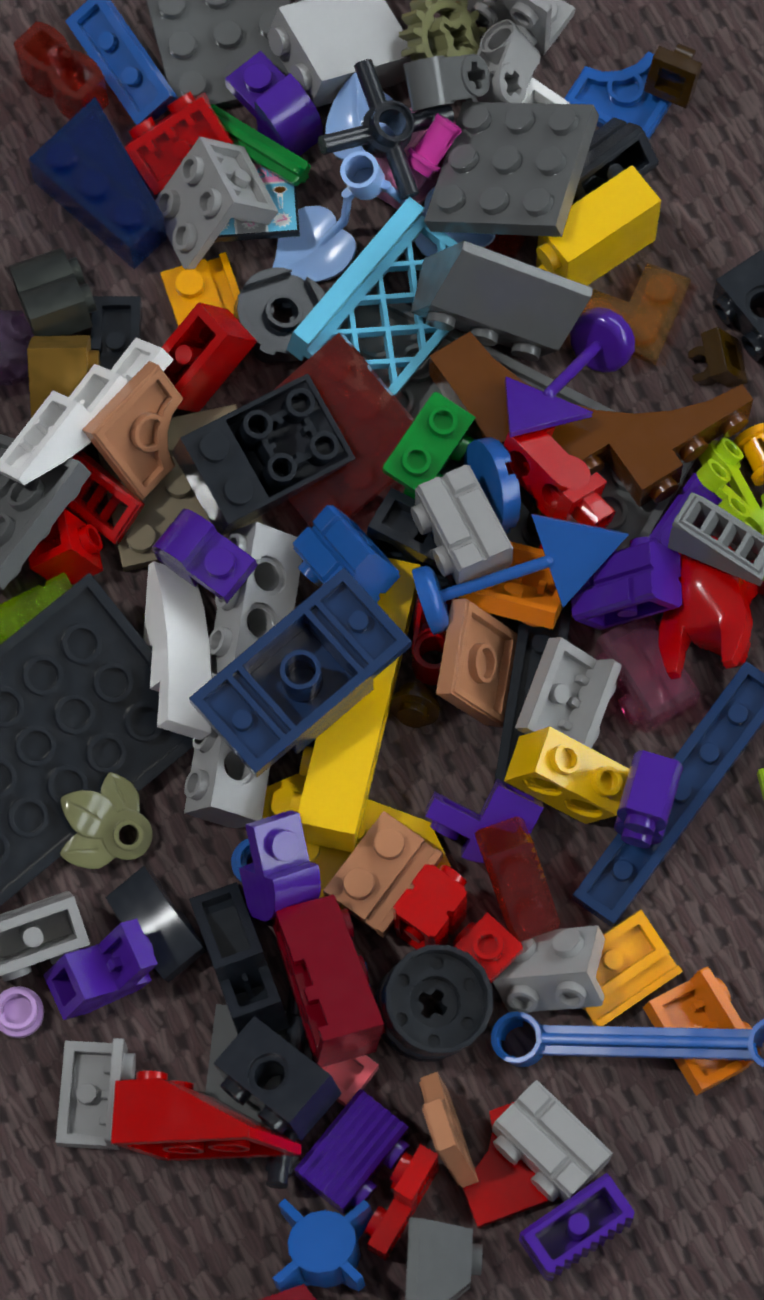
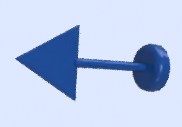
[412,514,629,635]

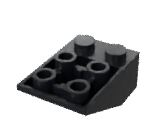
[172,373,356,535]

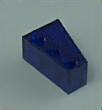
[28,97,167,269]

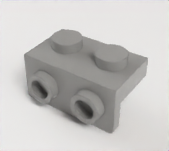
[515,637,622,748]
[493,925,605,1013]
[56,1038,136,1150]

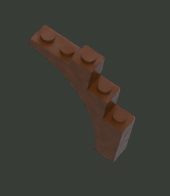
[429,332,753,507]

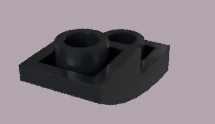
[105,866,207,983]

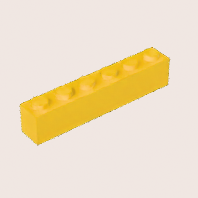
[289,558,421,852]

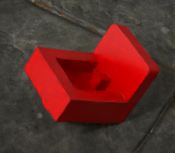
[453,912,523,983]

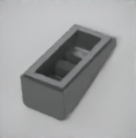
[668,492,764,586]

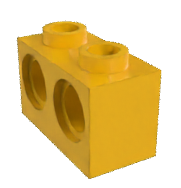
[504,726,630,824]

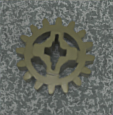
[399,0,487,61]

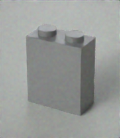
[267,0,412,107]

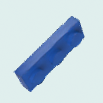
[65,0,178,125]

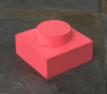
[321,1055,379,1107]

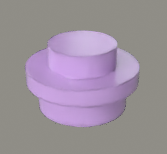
[0,986,44,1038]

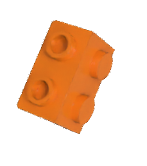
[458,541,563,629]
[643,967,761,1096]

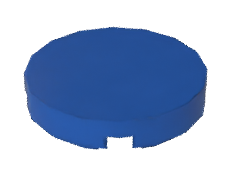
[463,437,521,535]

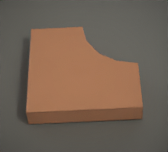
[82,361,183,500]
[419,1072,479,1188]

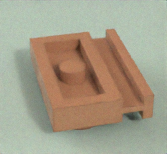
[323,811,443,937]

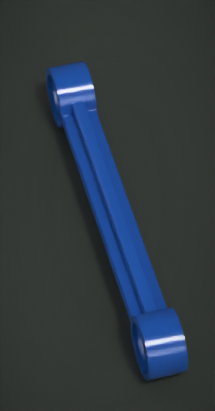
[491,1012,764,1069]

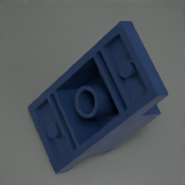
[189,568,411,778]

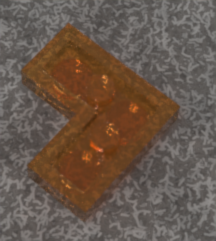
[581,263,691,366]

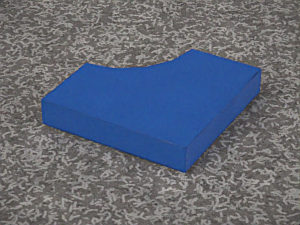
[564,52,672,140]

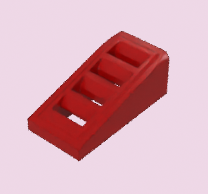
[67,450,145,544]

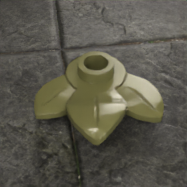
[60,772,153,869]

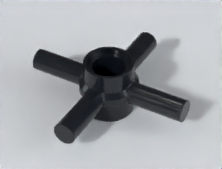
[318,59,454,200]

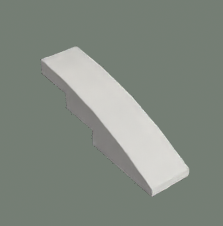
[0,338,174,485]
[143,561,212,740]

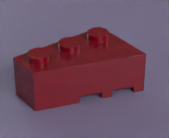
[272,894,385,1067]

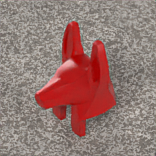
[658,535,758,680]

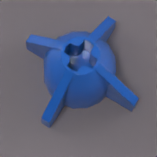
[273,1199,373,1292]

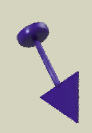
[505,307,635,437]

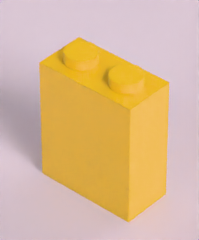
[536,165,661,286]

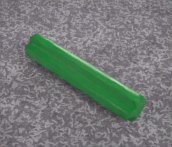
[210,104,311,186]

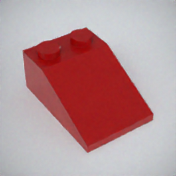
[111,1071,301,1161]

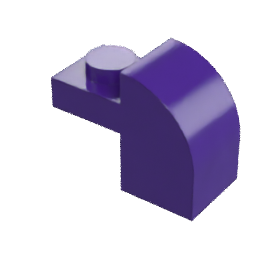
[225,50,323,156]
[152,508,258,603]
[425,778,544,863]
[239,810,321,921]
[43,918,158,1020]

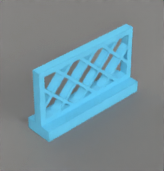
[286,196,457,415]

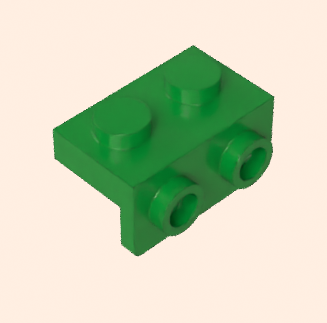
[382,392,476,499]

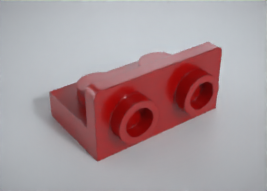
[123,91,234,195]

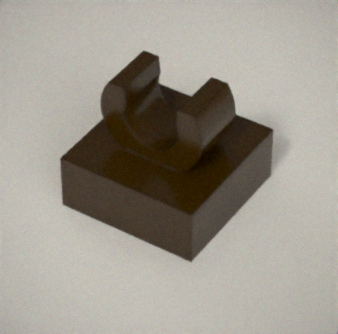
[643,44,703,109]
[688,327,748,388]

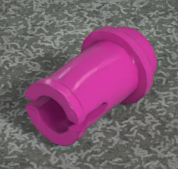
[407,113,463,178]

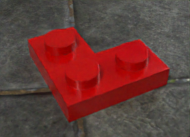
[364,1144,439,1261]

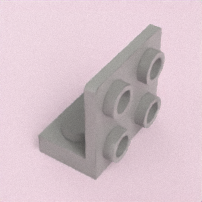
[467,0,575,55]
[153,137,279,269]

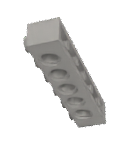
[184,522,302,828]

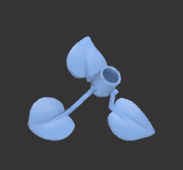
[272,73,496,283]

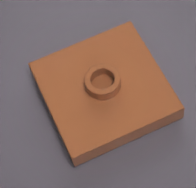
[436,599,518,727]

